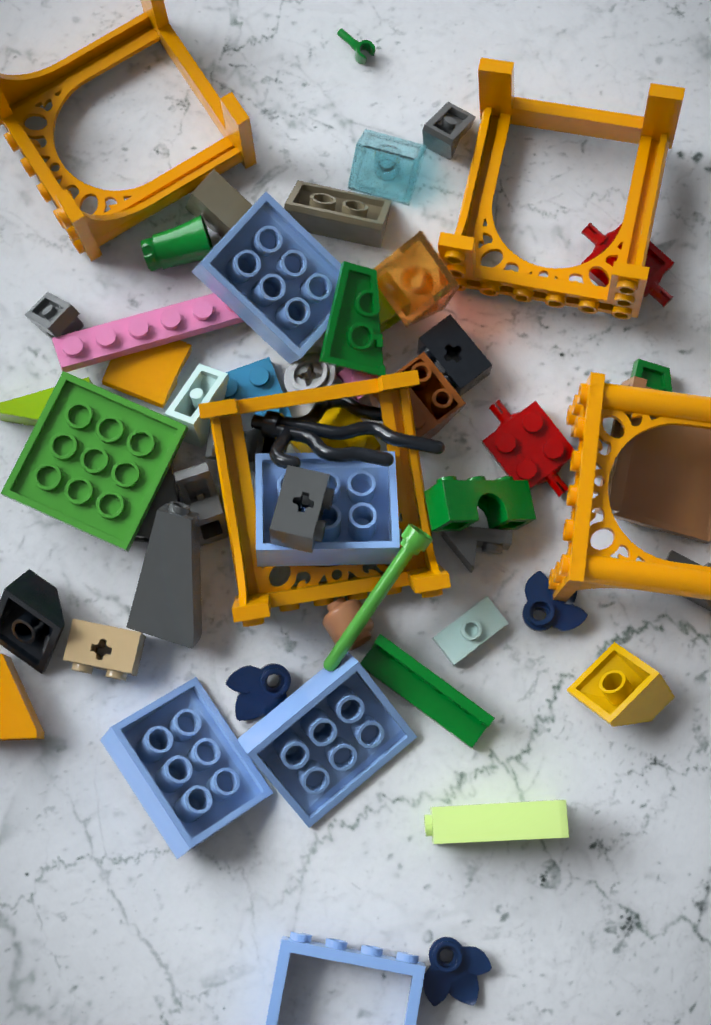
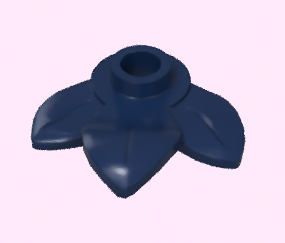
[522,571,588,632]
[225,663,291,721]
[423,937,492,1006]

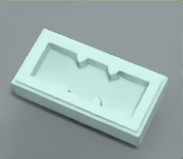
[432,596,508,666]

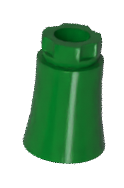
[140,215,213,271]

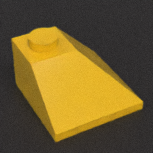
[567,642,675,727]

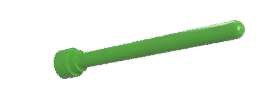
[323,523,433,672]

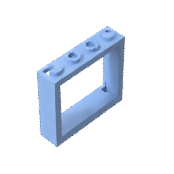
[266,932,426,1025]

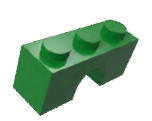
[424,476,536,531]

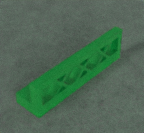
[360,634,495,748]

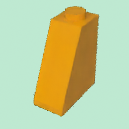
[0,654,44,741]

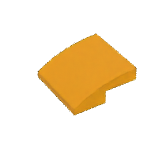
[102,340,192,408]

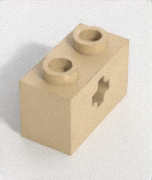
[63,619,146,681]

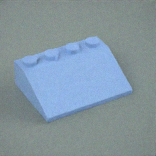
[192,192,341,364]
[255,451,400,567]
[237,652,417,828]
[100,677,273,859]

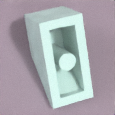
[165,363,229,448]

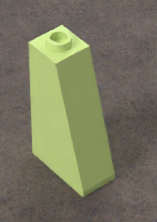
[424,800,569,844]

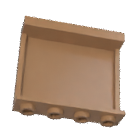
[595,376,711,544]

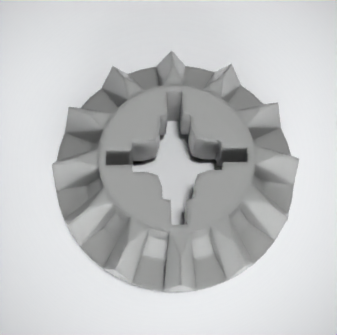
[284,353,337,392]

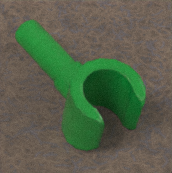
[337,28,375,64]

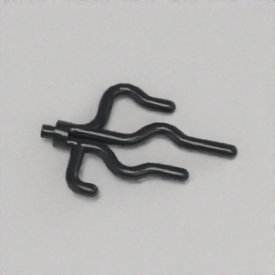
[251,397,445,469]

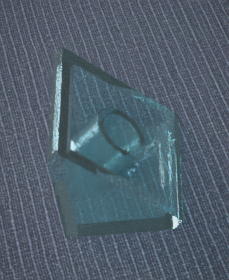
[348,129,427,206]

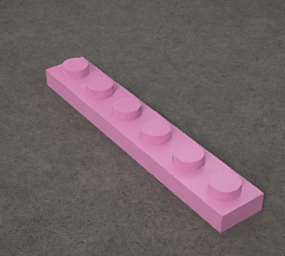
[52,293,244,372]

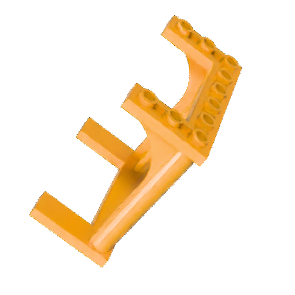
[0,0,257,262]
[438,57,685,320]
[198,370,451,627]
[548,372,711,602]

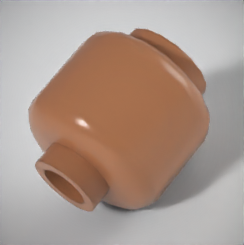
[322,597,374,651]

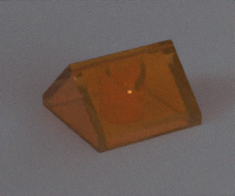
[373,231,460,327]

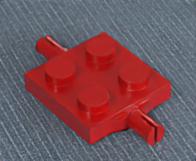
[581,223,674,308]
[482,400,575,498]

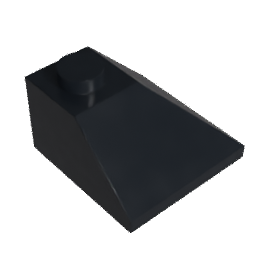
[0,569,65,674]

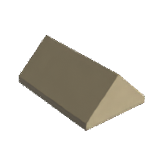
[284,180,392,248]

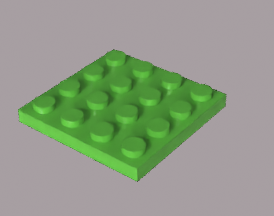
[1,371,188,552]

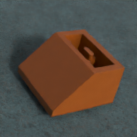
[370,352,466,439]

